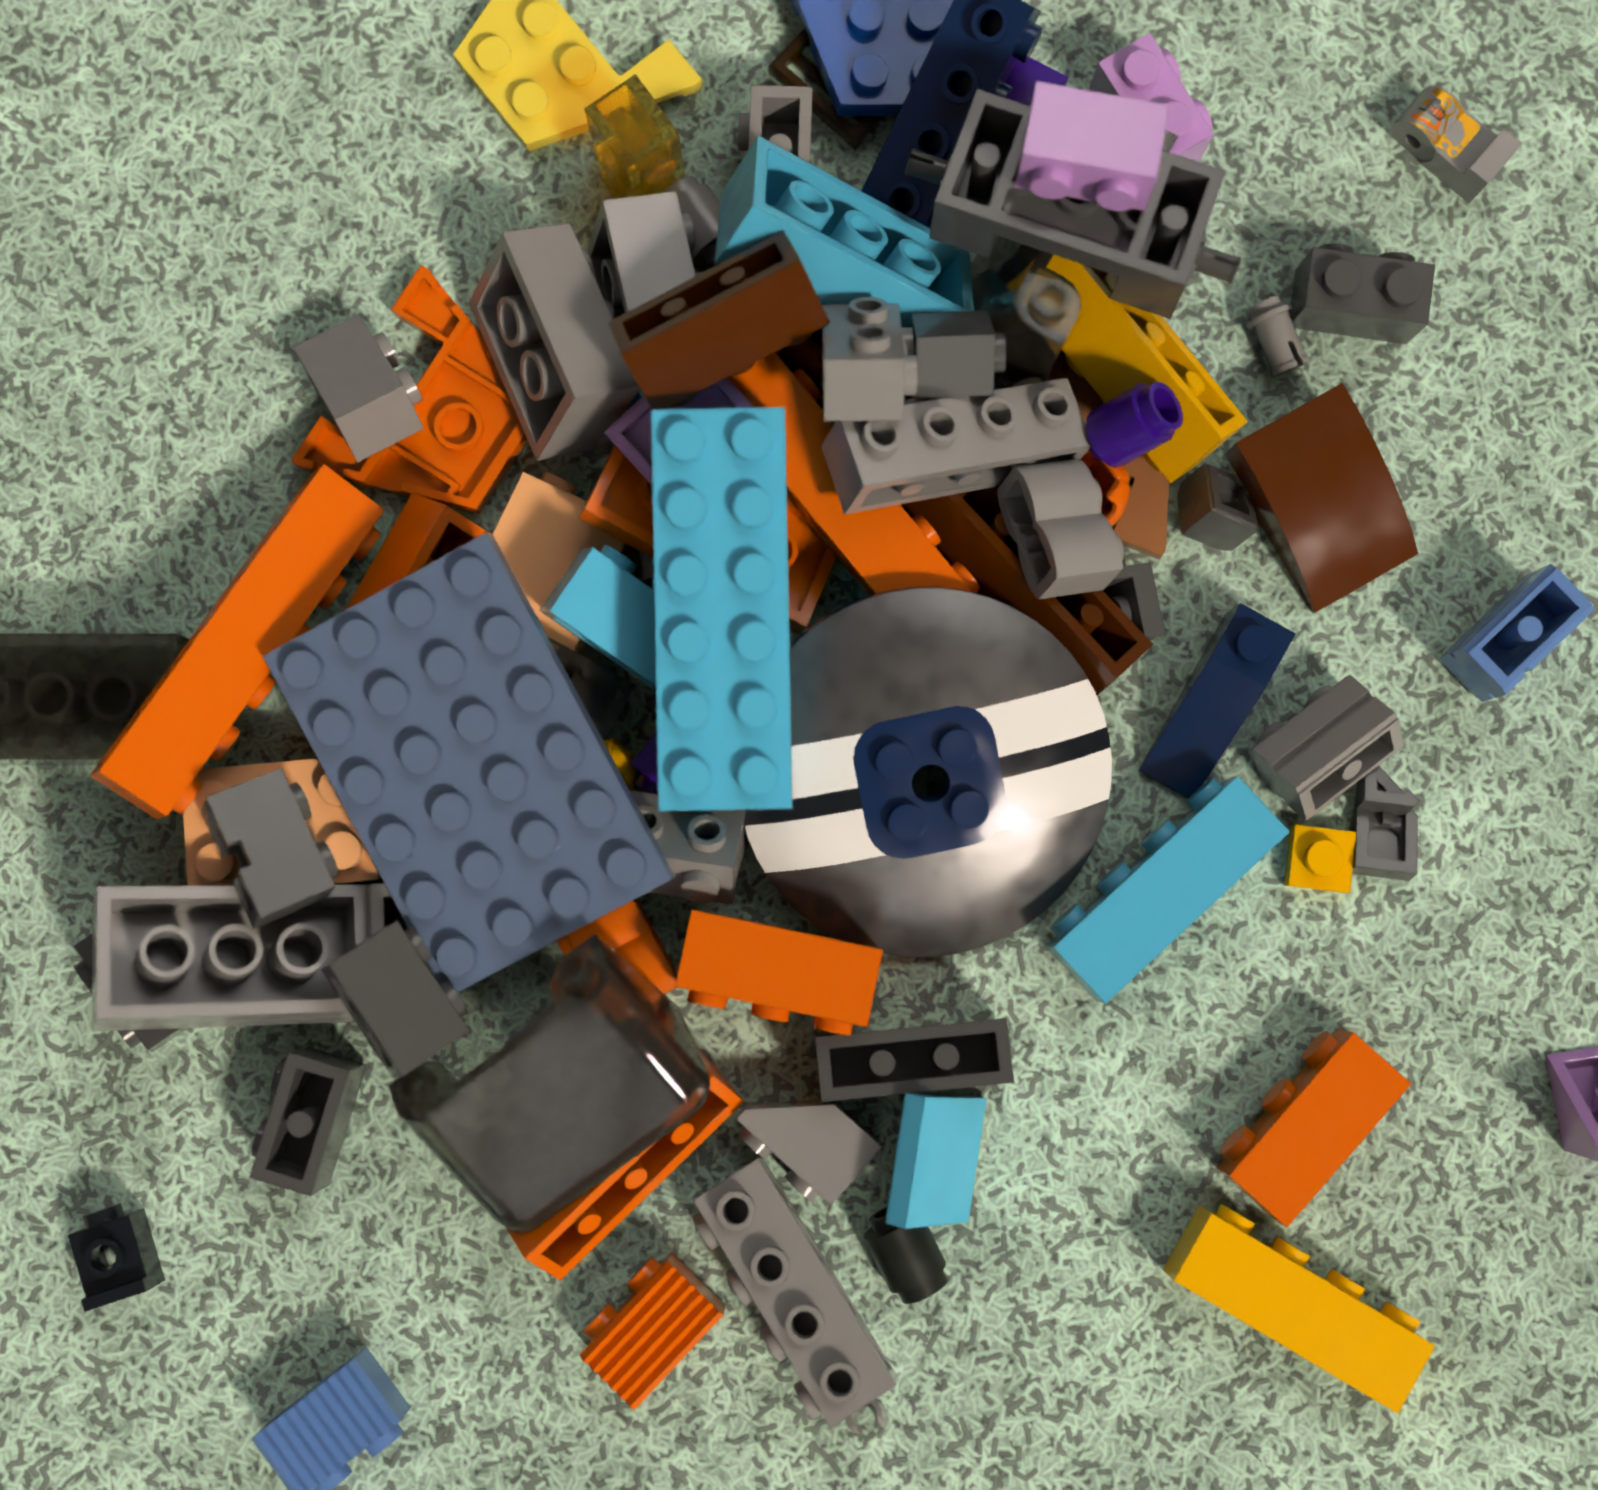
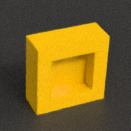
[1284,824,1356,893]

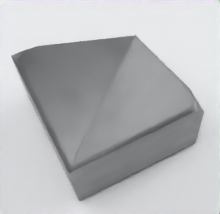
[1177,463,1258,550]

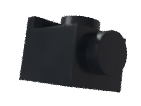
[68,1203,165,1312]

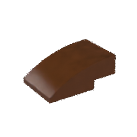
[1225,383,1419,614]

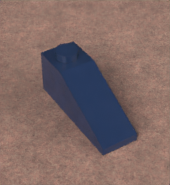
[1138,603,1296,799]

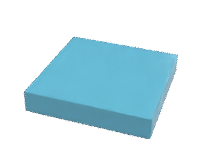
[885,1093,987,1229]

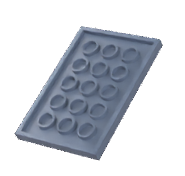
[263,532,675,993]

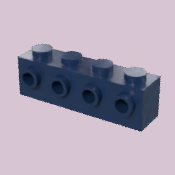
[861,0,1043,229]

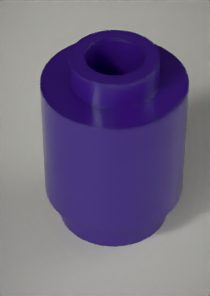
[1086,382,1183,468]

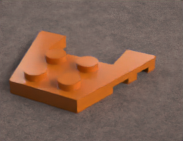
[291,265,528,514]

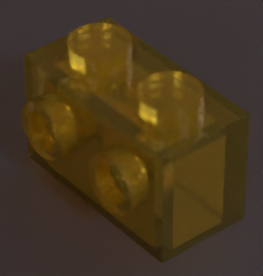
[584,74,685,199]

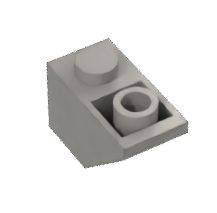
[736,1099,882,1205]

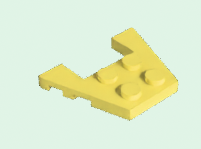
[453,0,703,152]

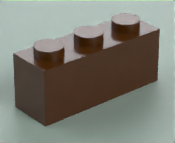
[608,230,830,410]

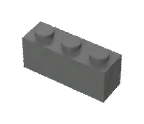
[815,1018,1014,1102]

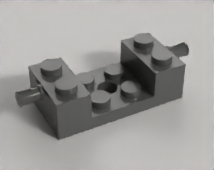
[905,89,1241,319]

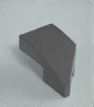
[1352,766,1420,881]

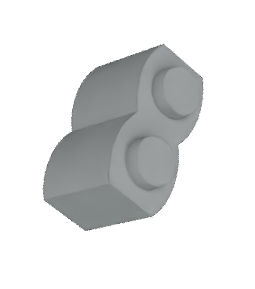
[997,459,1124,600]

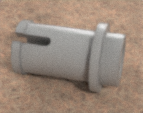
[1246,295,1310,378]

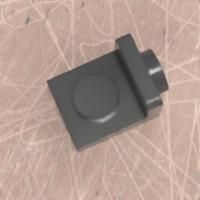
[1103,558,1166,641]

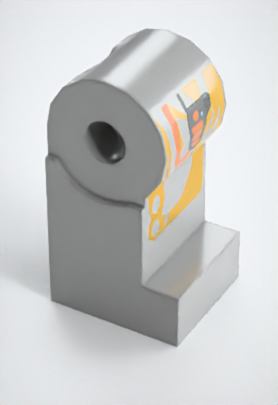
[1391,87,1523,204]

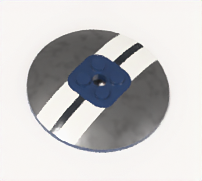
[744,587,1112,957]

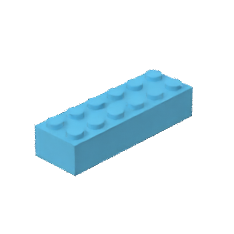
[651,407,792,811]

